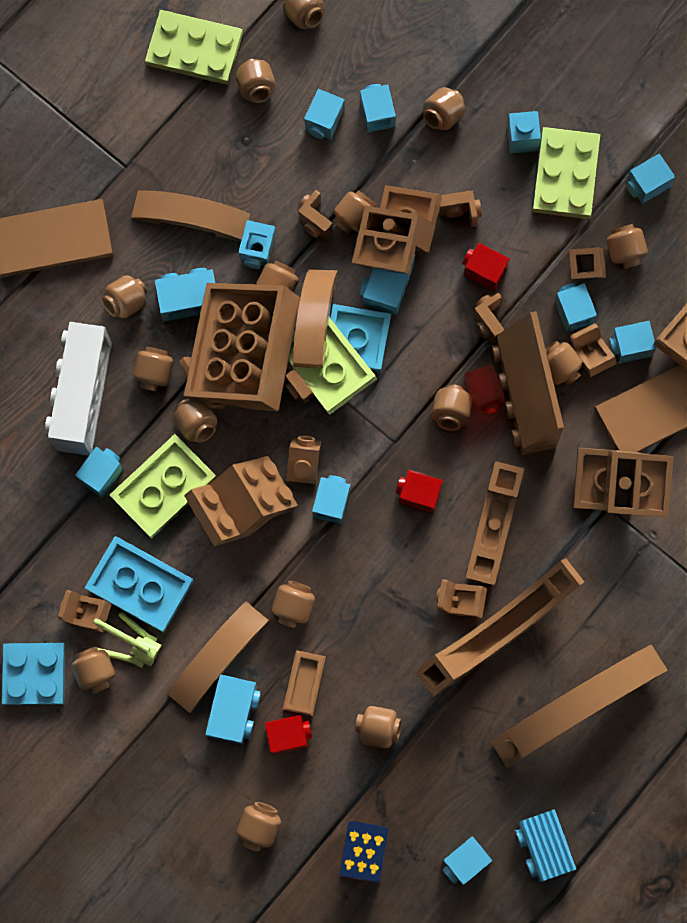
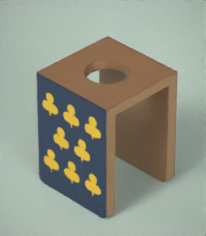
[339,821,388,883]

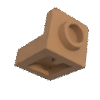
[439,190,482,227]

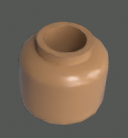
[283,0,325,29]
[236,59,276,103]
[423,87,465,131]
[334,190,376,234]
[606,224,648,269]
[256,260,299,292]
[102,275,147,319]
[545,341,583,386]
[132,346,174,391]
[432,385,473,431]
[173,399,217,443]
[272,581,315,628]
[71,646,116,694]
[355,706,402,749]
[236,802,281,851]

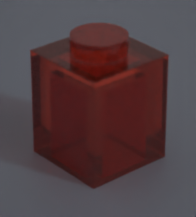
[463,364,505,414]

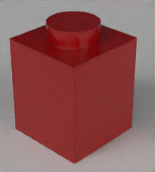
[462,243,510,292]
[395,470,443,514]
[265,715,312,755]

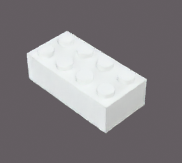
[45,322,112,456]

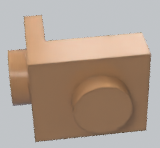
[298,190,333,241]
[473,293,504,344]
[570,323,616,377]
[285,369,314,404]
[286,436,321,484]
[436,579,487,618]
[58,590,112,632]

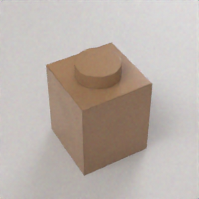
[569,247,606,280]

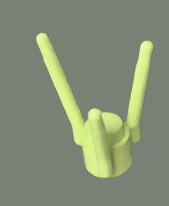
[93,612,162,668]

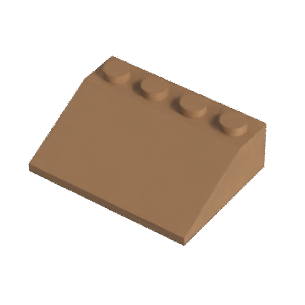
[184,283,300,411]
[492,311,564,455]

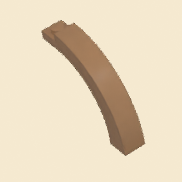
[415,558,585,697]
[491,645,668,768]

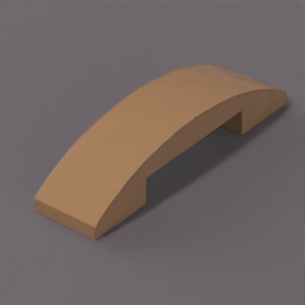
[131,191,251,242]
[293,270,338,368]
[465,461,524,586]
[167,602,269,714]

